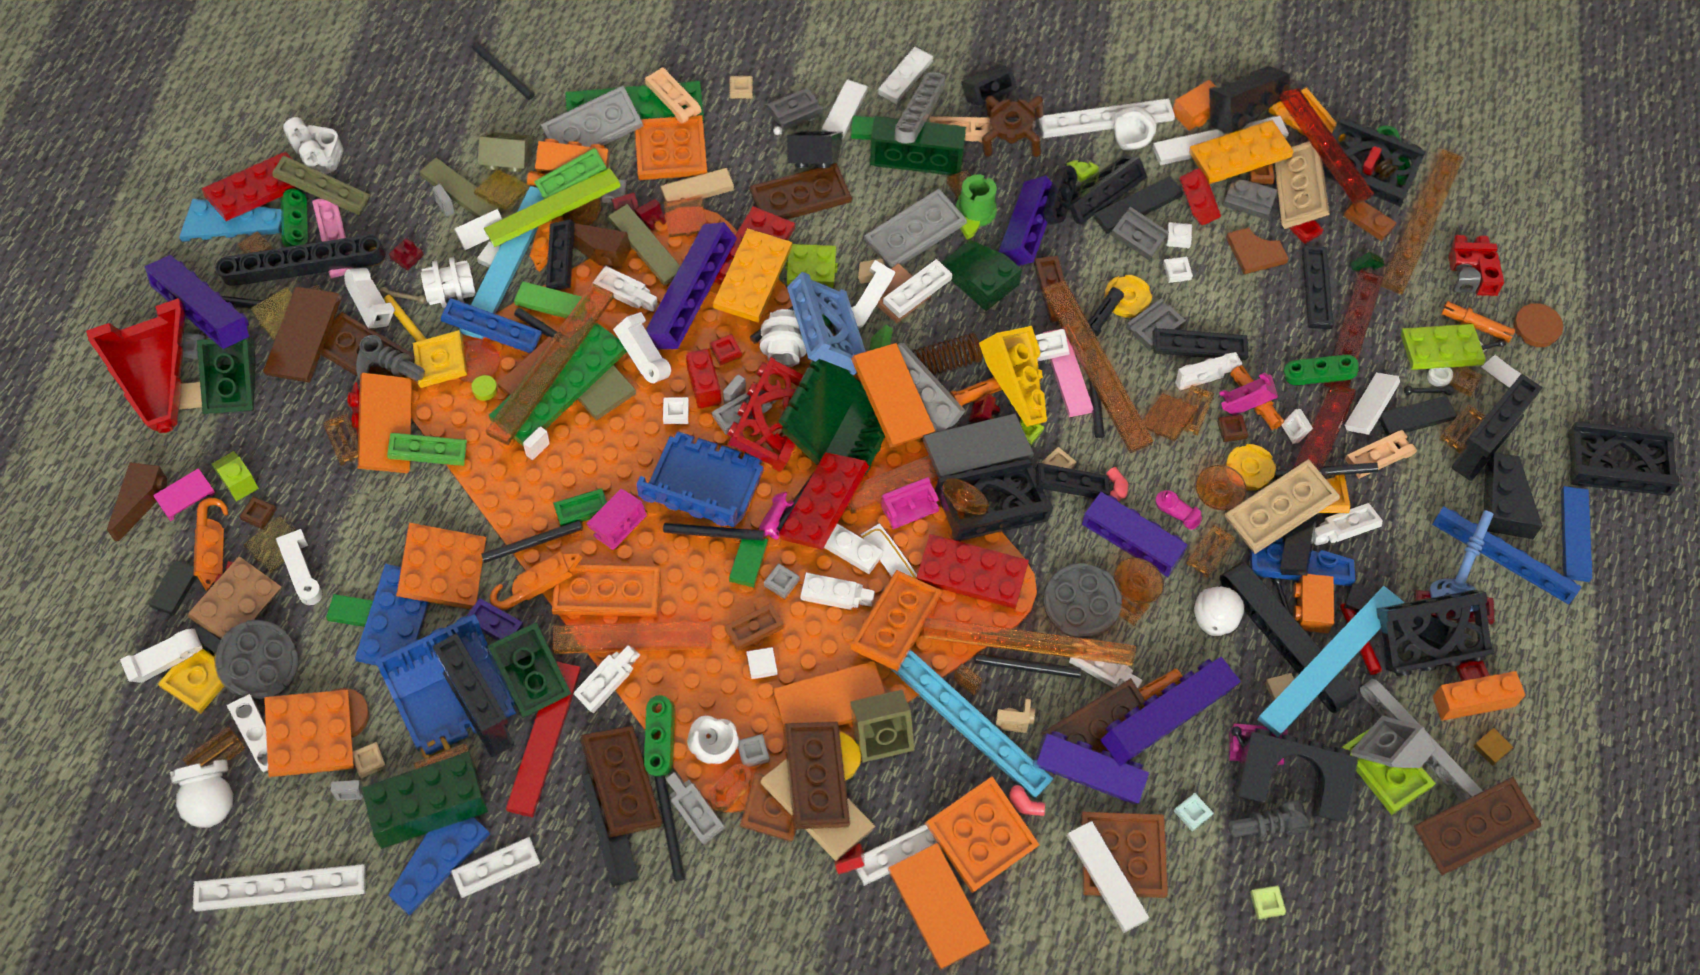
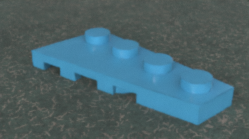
[179,199,281,241]

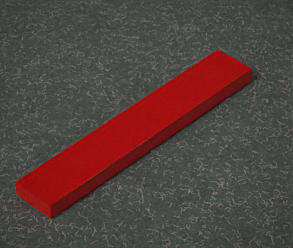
[506,661,581,817]

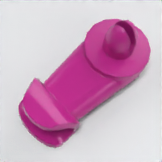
[1156,490,1202,530]
[759,492,794,540]

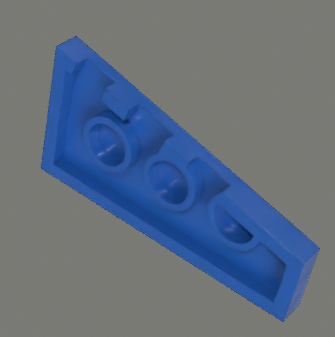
[1250,538,1355,586]
[389,817,490,916]

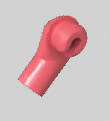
[1106,467,1129,502]
[1009,785,1045,816]

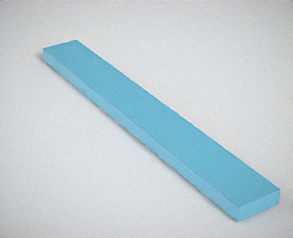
[459,186,544,340]
[1257,586,1404,737]
[890,650,1053,799]

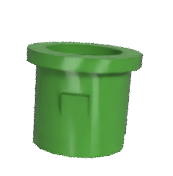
[956,175,997,226]

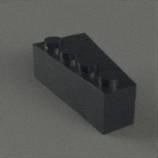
[1209,65,1291,134]

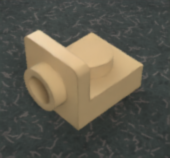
[995,699,1035,733]

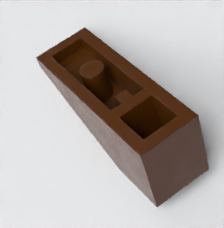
[573,224,631,269]
[107,462,167,541]

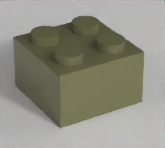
[850,690,915,762]

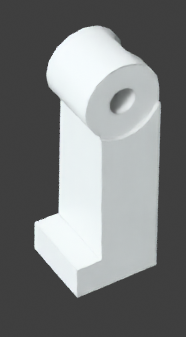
[851,260,896,329]
[344,267,395,329]
[613,312,671,383]
[276,529,322,605]
[120,629,203,683]
[227,694,268,772]

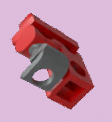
[1448,235,1504,296]

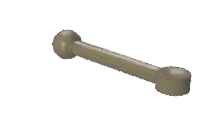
[379,287,427,304]

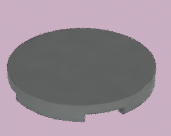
[1044,563,1122,639]
[214,620,298,700]

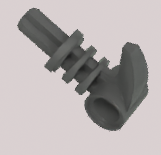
[356,335,425,381]
[1229,800,1311,839]

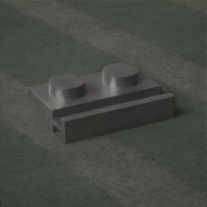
[768,88,823,131]
[1223,176,1277,220]
[1110,207,1169,260]
[1126,298,1186,351]

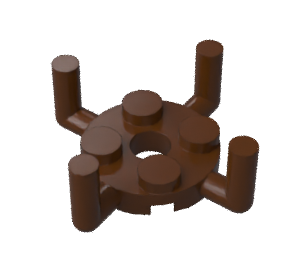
[982,96,1044,157]

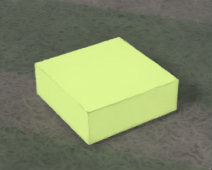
[1250,885,1286,919]

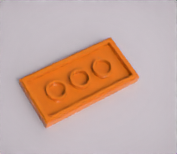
[851,343,935,448]
[357,373,412,473]
[552,564,660,617]
[850,570,943,672]
[773,661,885,726]
[888,843,990,970]

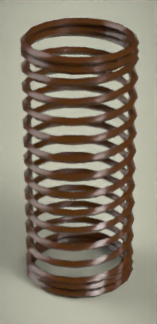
[912,332,982,375]

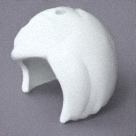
[1114,106,1156,150]
[1194,586,1244,636]
[687,715,739,764]

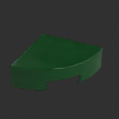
[1350,251,1385,272]

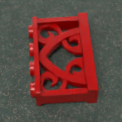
[727,357,803,472]

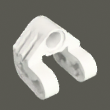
[283,117,343,174]

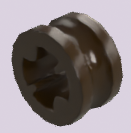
[1374,158,1398,180]

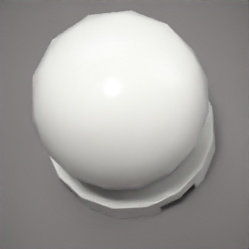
[170,760,233,828]

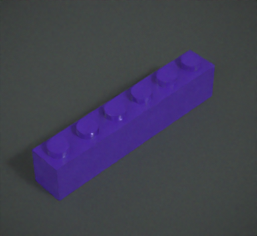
[646,222,737,350]
[144,255,249,349]
[1101,657,1241,766]

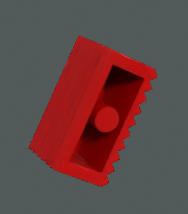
[1179,168,1221,226]
[686,349,722,409]

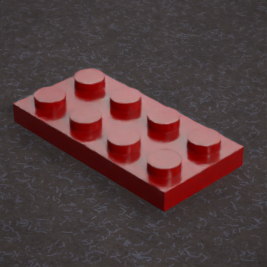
[202,152,299,221]
[714,206,795,285]
[778,452,869,550]
[916,534,1029,609]

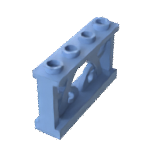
[787,272,866,375]

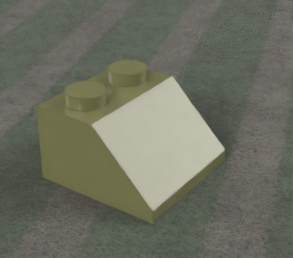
[478,131,535,172]

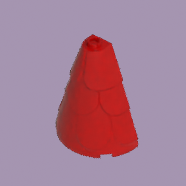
[86,298,185,433]

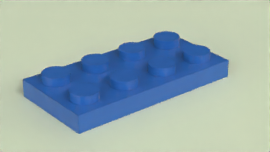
[355,564,429,666]

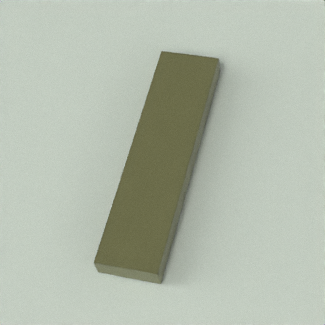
[272,155,370,216]
[419,158,503,218]
[608,204,680,286]

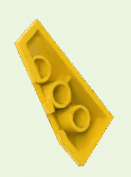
[979,326,1047,427]

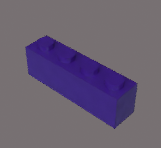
[999,176,1052,266]
[1082,492,1188,577]
[1032,731,1149,804]

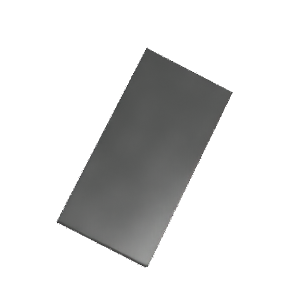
[922,414,1034,478]

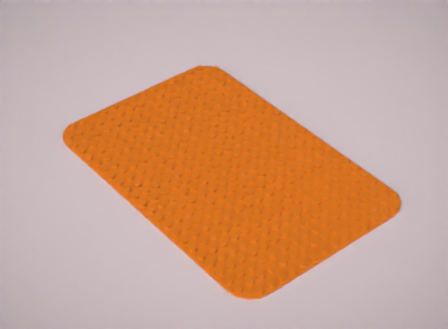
[405,208,1037,812]

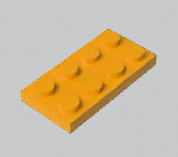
[1189,120,1293,184]
[713,228,792,323]

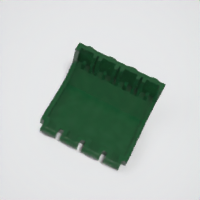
[778,359,885,476]

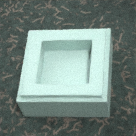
[1174,793,1213,831]

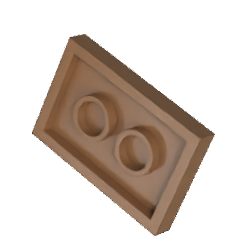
[188,556,281,640]

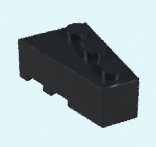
[1484,452,1543,539]

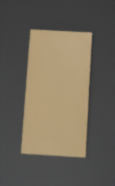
[1274,139,1329,229]
[1225,459,1340,554]
[760,759,875,861]

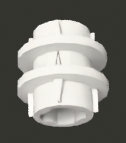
[421,257,476,308]
[760,309,807,367]

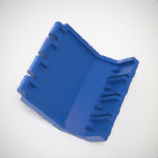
[636,431,764,527]
[375,614,516,755]

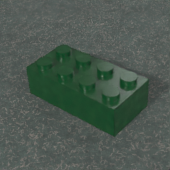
[870,116,966,177]
[362,751,488,849]

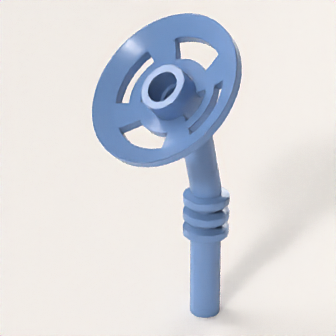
[1429,510,1494,612]

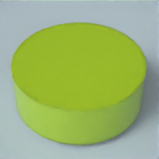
[471,375,497,401]

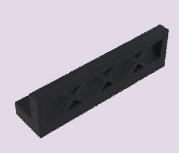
[1069,156,1148,224]
[581,774,639,887]

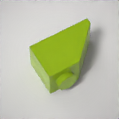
[211,451,259,502]

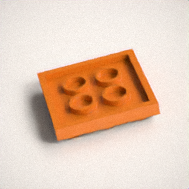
[635,115,707,180]
[396,522,486,610]
[264,690,354,777]
[925,777,1040,893]

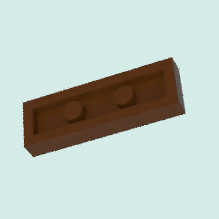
[1034,255,1075,322]

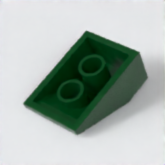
[940,240,1022,311]
[197,337,256,414]
[485,622,571,718]

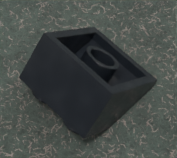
[787,131,843,168]

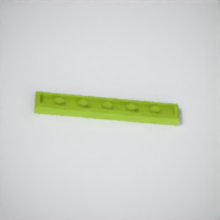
[484,168,621,247]

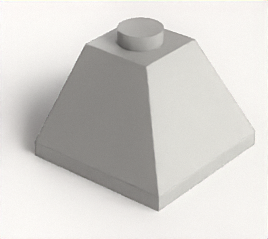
[1351,716,1436,768]

